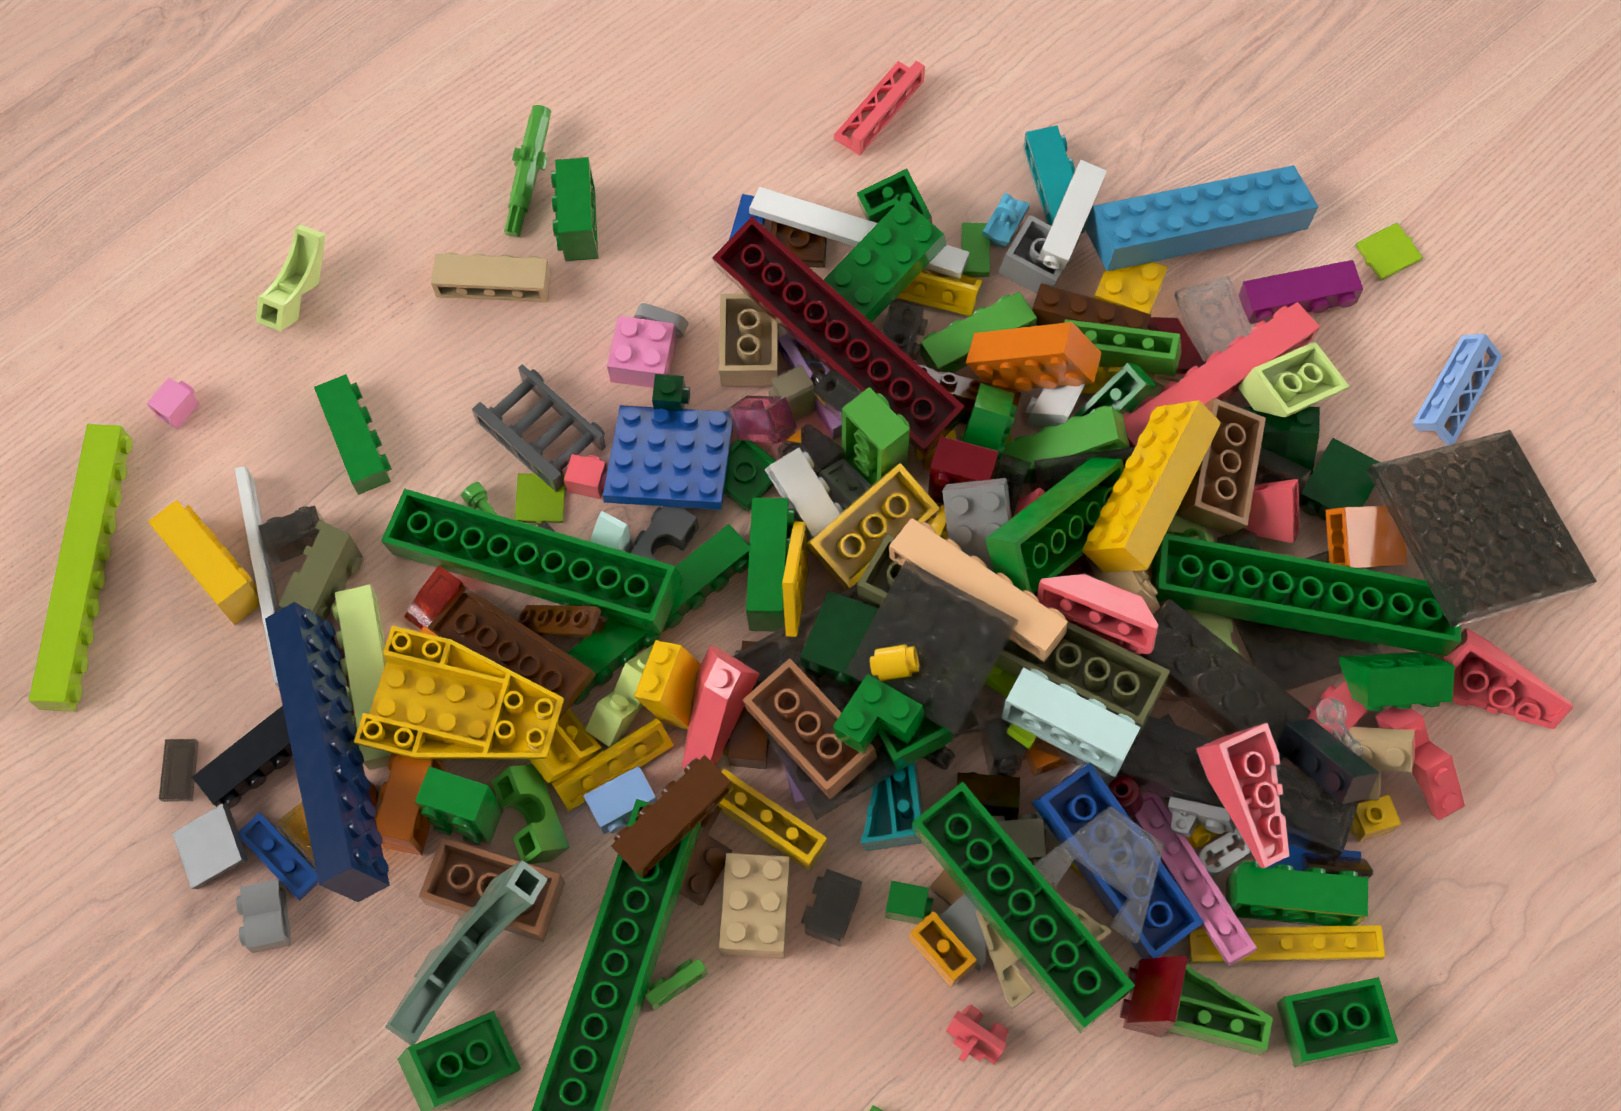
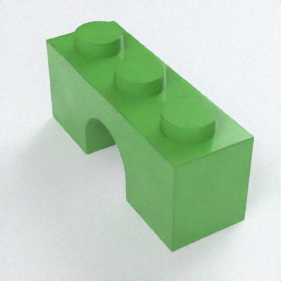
[491,764,570,864]

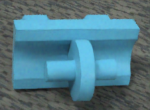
[982,193,1030,248]

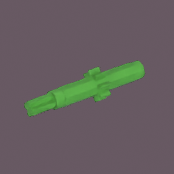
[504,105,551,238]

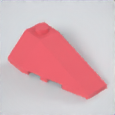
[682,645,760,769]
[1196,723,1289,868]

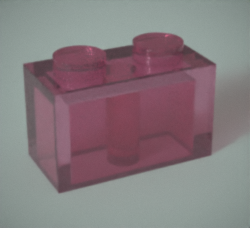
[727,395,797,444]

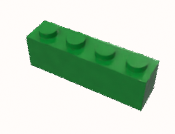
[314,374,392,495]

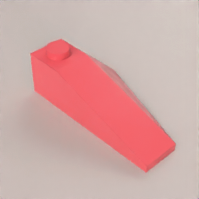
[1443,627,1573,729]

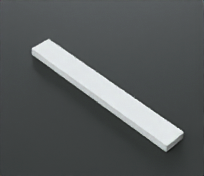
[749,187,970,279]
[234,466,279,688]

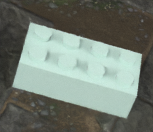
[1001,667,1141,777]

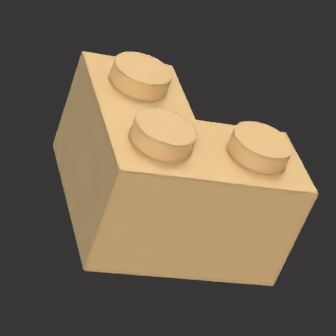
[1346,727,1415,800]

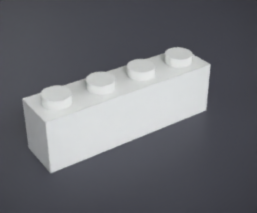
[765,448,843,570]

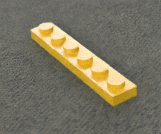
[1188,925,1386,964]

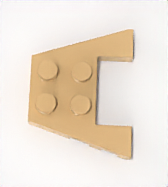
[975,893,1112,1010]

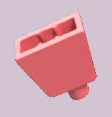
[1245,479,1300,543]

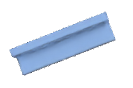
[1412,334,1503,445]

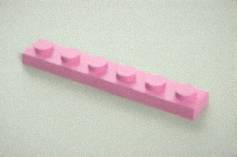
[1133,788,1257,967]

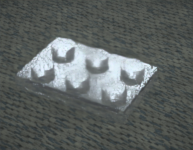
[1174,275,1252,364]

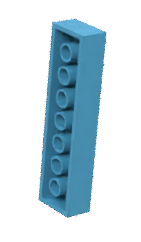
[1085,165,1318,271]

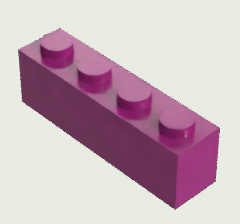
[1239,260,1363,324]

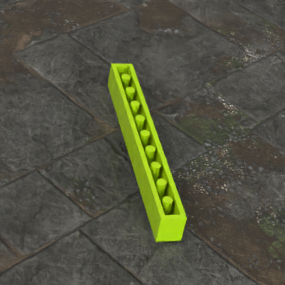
[28,424,132,712]

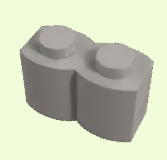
[236,879,291,953]

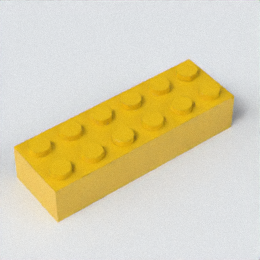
[1082,400,1221,573]

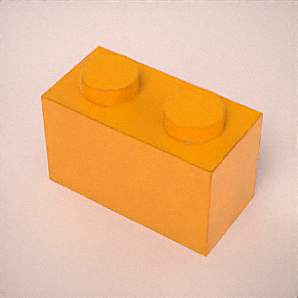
[909,911,977,988]

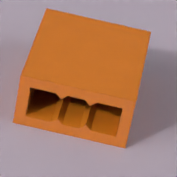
[1325,505,1407,568]

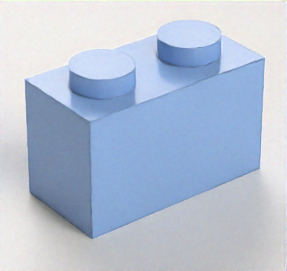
[583,766,657,835]

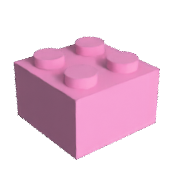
[607,316,677,388]

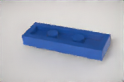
[238,812,319,901]

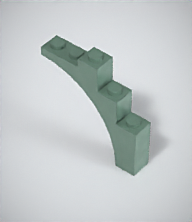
[385,860,548,1045]

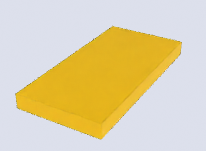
[782,522,809,636]

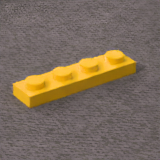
[552,718,674,811]

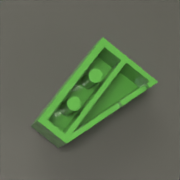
[1167,964,1273,1056]

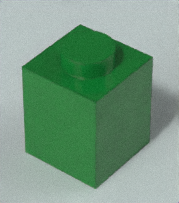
[885,881,934,924]

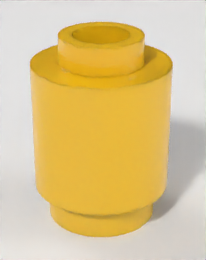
[870,644,919,681]

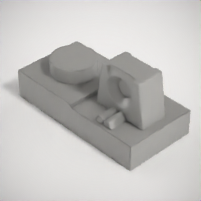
[1168,797,1236,837]

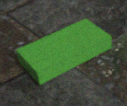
[961,223,990,277]

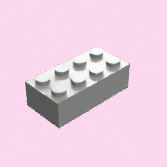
[942,478,1011,572]

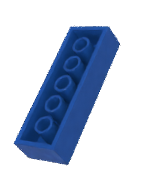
[1031,763,1204,959]

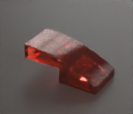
[404,565,463,630]

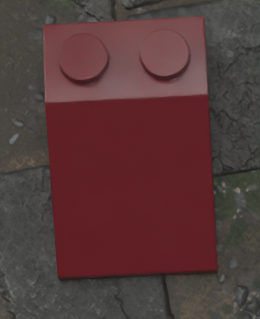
[1119,955,1188,1038]

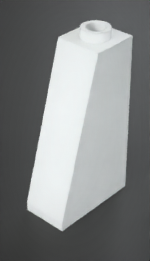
[1038,160,1107,270]

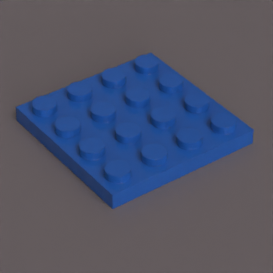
[603,405,734,510]

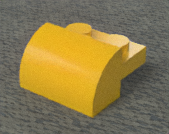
[529,708,602,784]

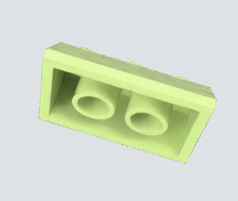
[1238,341,1350,417]

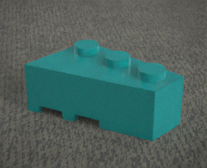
[861,747,924,851]

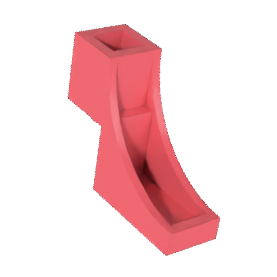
[1376,706,1465,820]

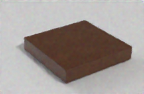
[771,221,827,268]

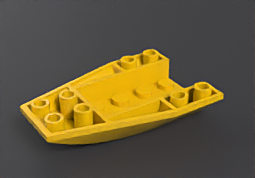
[354,625,564,759]

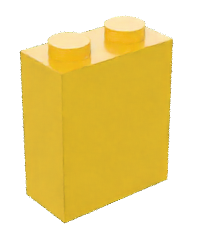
[634,640,701,730]

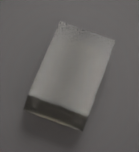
[159,739,199,802]

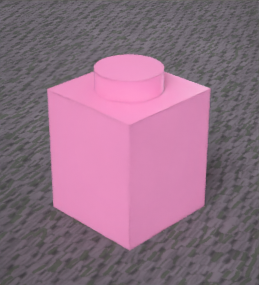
[147,378,199,430]

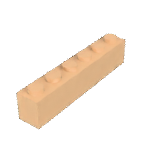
[889,518,1068,662]

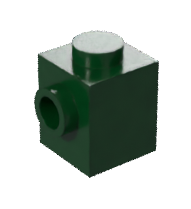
[652,374,690,411]

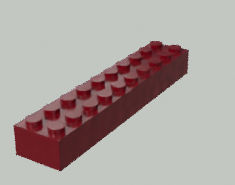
[712,216,967,457]

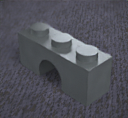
[631,506,699,562]

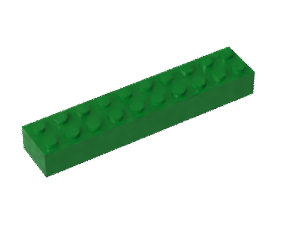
[381,488,683,634]
[1151,534,1461,656]
[532,799,702,1111]

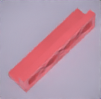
[834,61,925,155]

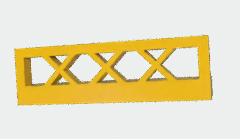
[896,268,983,316]

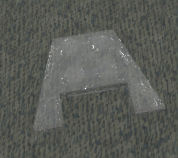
[1033,806,1164,943]

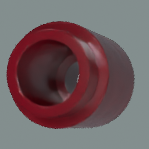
[1108,776,1143,816]

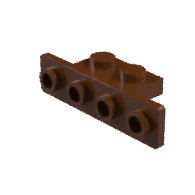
[919,365,1021,424]
[518,605,605,637]
[679,805,733,906]

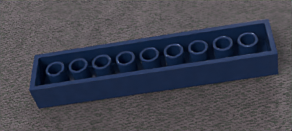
[265,602,390,902]

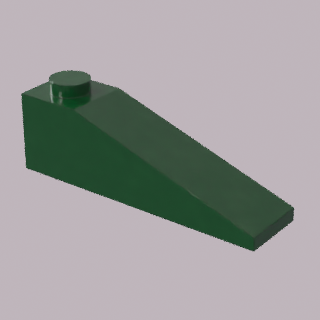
[1239,406,1320,475]

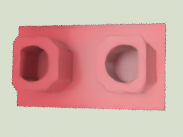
[946,1004,1009,1065]

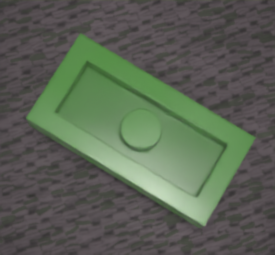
[645,959,708,1011]

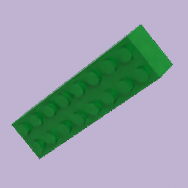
[912,782,1135,1034]

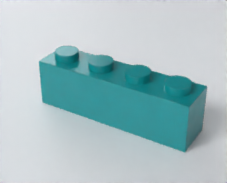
[1023,125,1090,234]

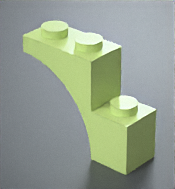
[256,225,326,331]
[585,644,654,747]

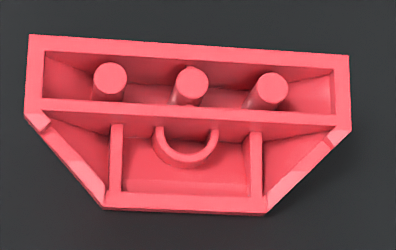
[1037,574,1158,655]

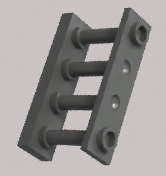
[472,364,606,492]

